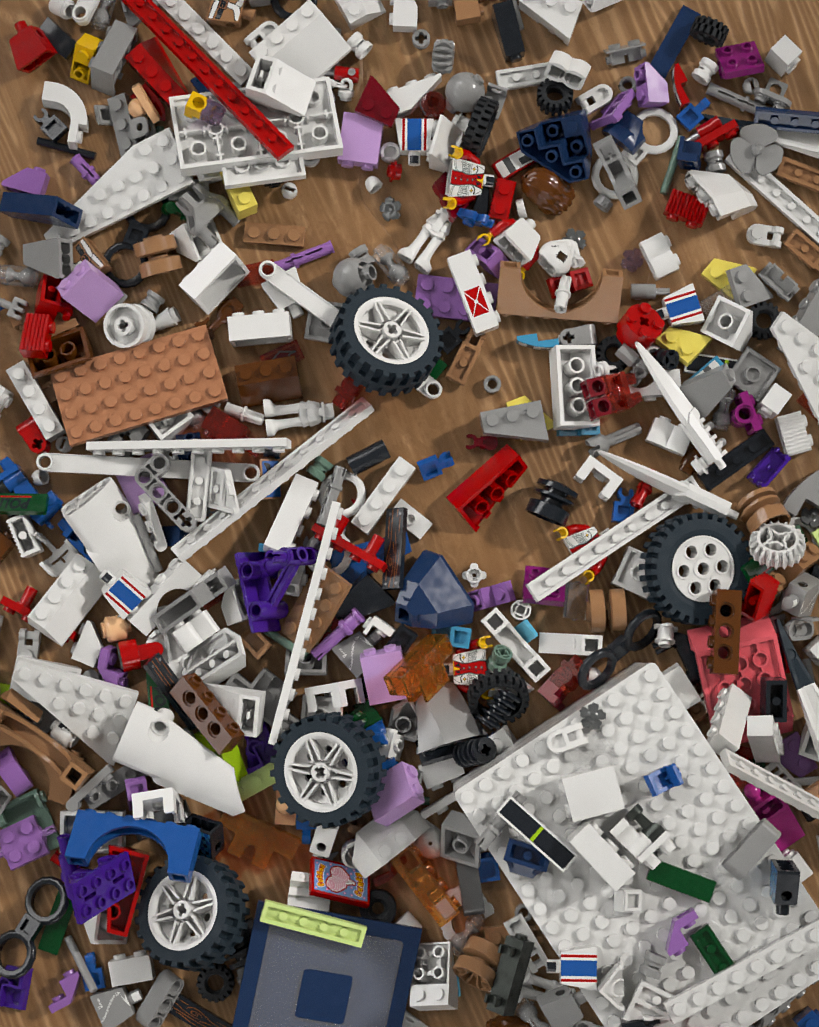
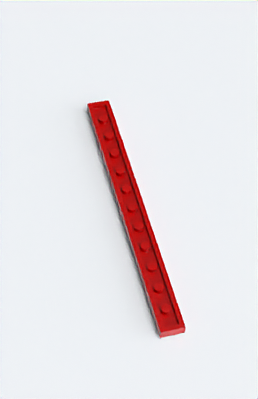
[121,0,294,161]

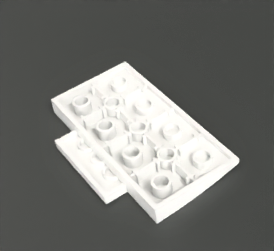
[169,77,343,190]

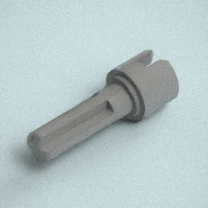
[585,422,642,458]

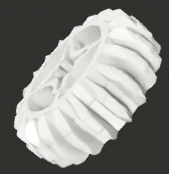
[749,520,806,570]

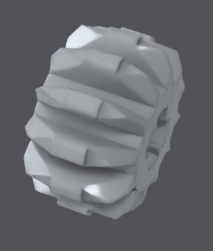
[432,39,455,74]

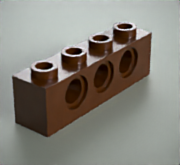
[706,589,742,676]
[169,673,245,755]

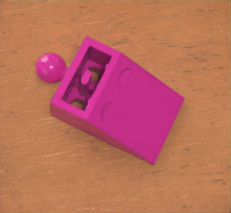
[744,783,805,852]

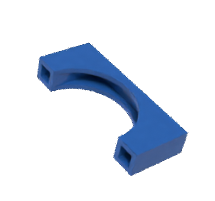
[64,809,202,883]

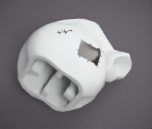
[537,239,586,277]

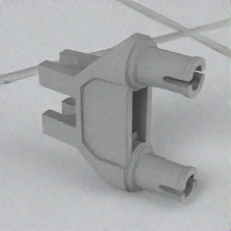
[175,182,242,249]

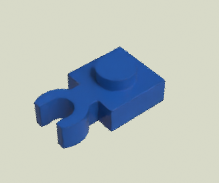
[457,208,495,228]
[611,488,634,523]

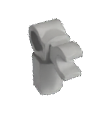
[615,343,649,387]

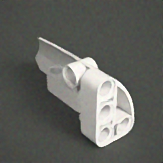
[61,477,159,588]
[112,701,245,816]

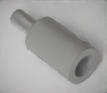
[630,284,670,300]

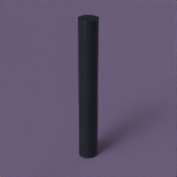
[36,137,97,160]

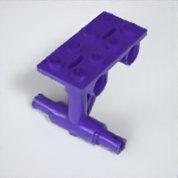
[234,546,327,633]
[57,833,136,925]

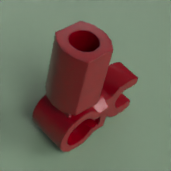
[466,434,498,451]

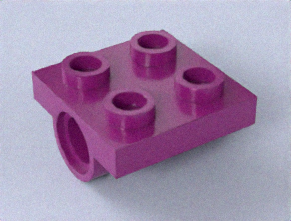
[715,41,765,80]
[729,391,763,436]
[522,565,565,607]

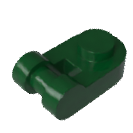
[161,201,187,223]

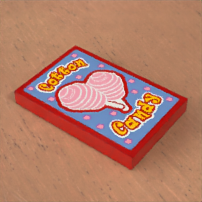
[309,856,370,908]

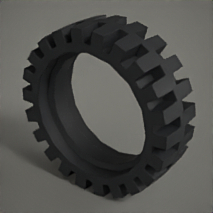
[461,96,499,158]
[467,668,530,726]

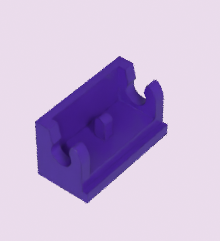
[746,447,791,488]

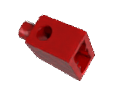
[9,20,57,73]

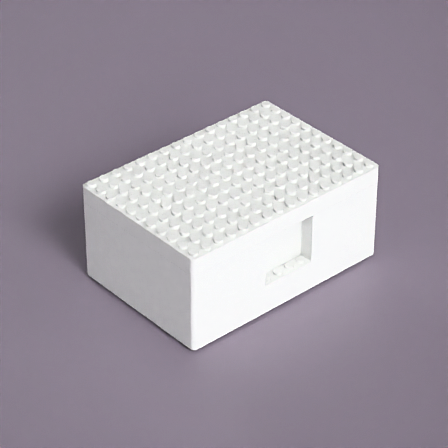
[453,662,819,1027]

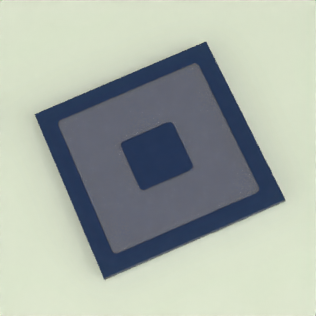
[232,900,422,1027]

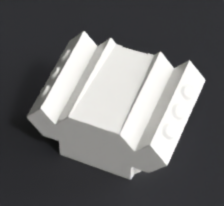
[287,871,331,912]

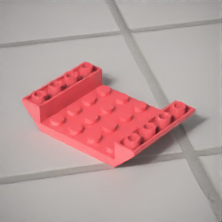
[687,615,794,743]

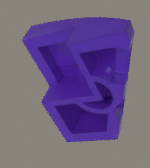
[245,720,277,774]
[0,965,33,1010]

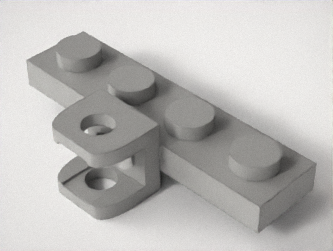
[107,93,157,157]

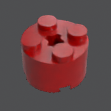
[616,302,665,350]

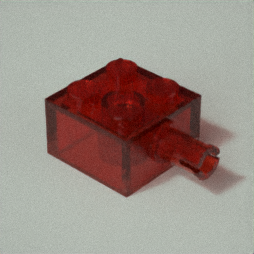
[200,406,259,458]

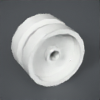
[103,303,156,348]

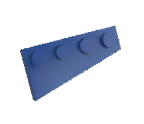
[330,532,412,584]

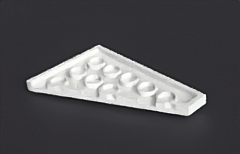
[770,312,819,425]
[12,657,139,766]

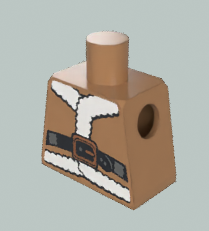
[206,0,256,28]
[73,236,114,274]

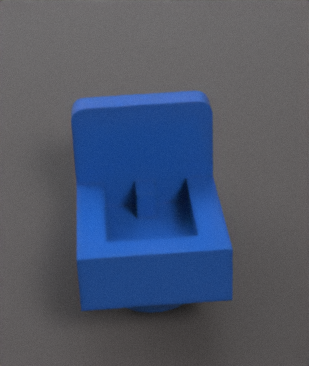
[643,763,684,797]
[478,852,500,883]

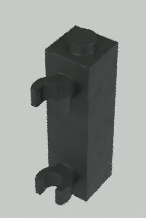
[484,933,534,1016]

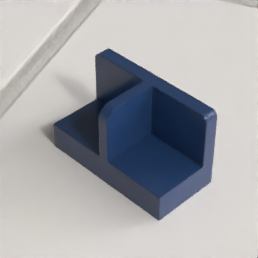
[677,136,702,171]

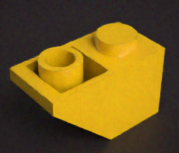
[70,33,103,85]

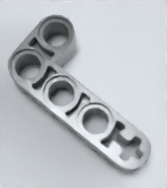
[134,453,197,533]

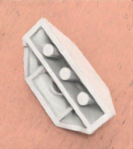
[182,628,246,684]
[352,810,430,879]

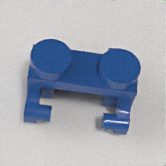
[29,490,64,530]

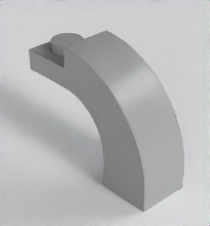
[593,135,643,210]

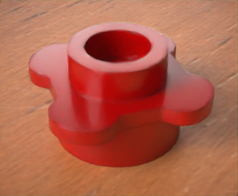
[387,160,402,182]

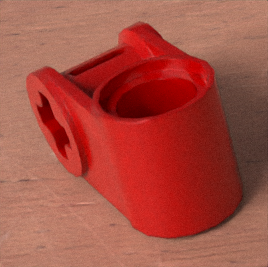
[16,416,51,455]

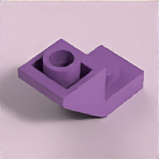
[468,580,516,612]
[97,645,128,687]
[0,746,34,797]
[124,775,148,811]
[665,907,699,956]
[48,968,82,1013]

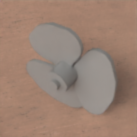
[730,124,784,175]

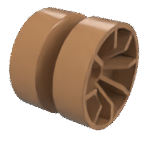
[133,234,183,279]
[585,588,627,633]
[452,936,502,991]

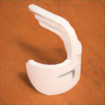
[33,532,79,577]

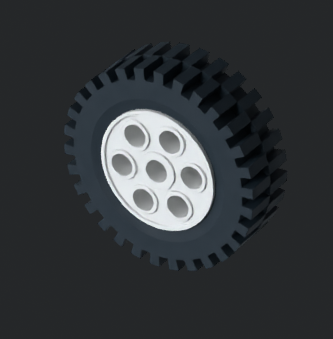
[639,513,753,625]

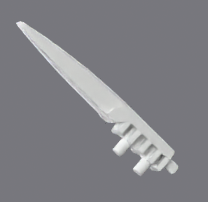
[635,341,727,470]
[597,450,739,520]

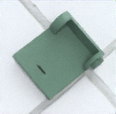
[0,788,59,851]

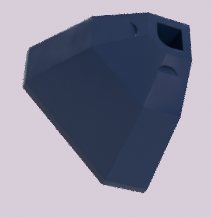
[516,109,592,183]
[395,550,474,629]

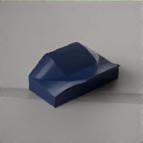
[602,110,646,155]
[503,838,550,879]

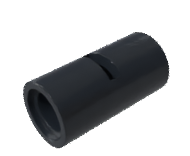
[346,439,391,475]

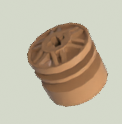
[736,487,791,535]

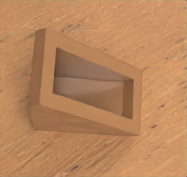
[240,626,274,660]

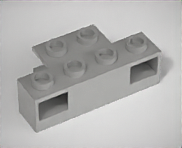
[225,668,300,731]

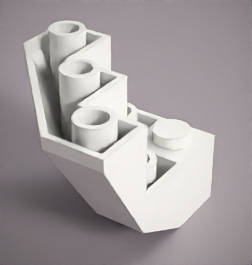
[684,170,758,221]

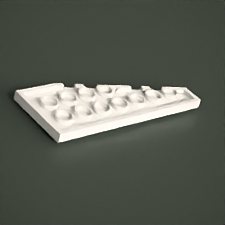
[44,127,195,244]

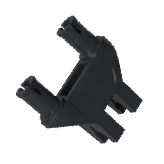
[652,632,700,686]

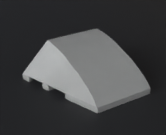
[415,682,488,755]

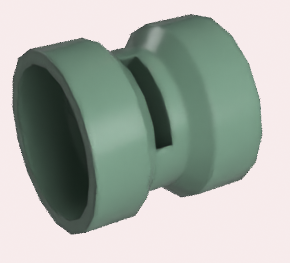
[306,455,334,482]
[486,644,513,672]

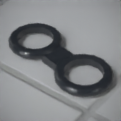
[104,197,171,289]
[577,609,662,691]
[0,876,70,979]

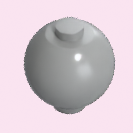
[443,72,485,114]
[332,257,377,297]

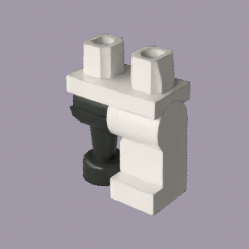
[608,804,676,870]

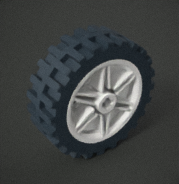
[328,284,444,397]
[270,712,387,829]
[134,855,250,972]

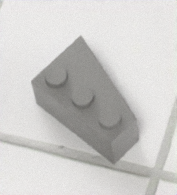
[88,19,138,97]
[479,400,549,443]

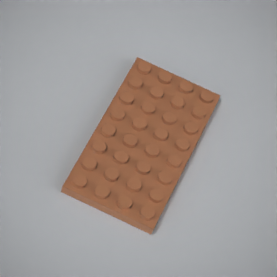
[50,324,229,447]

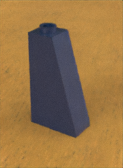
[0,192,83,229]

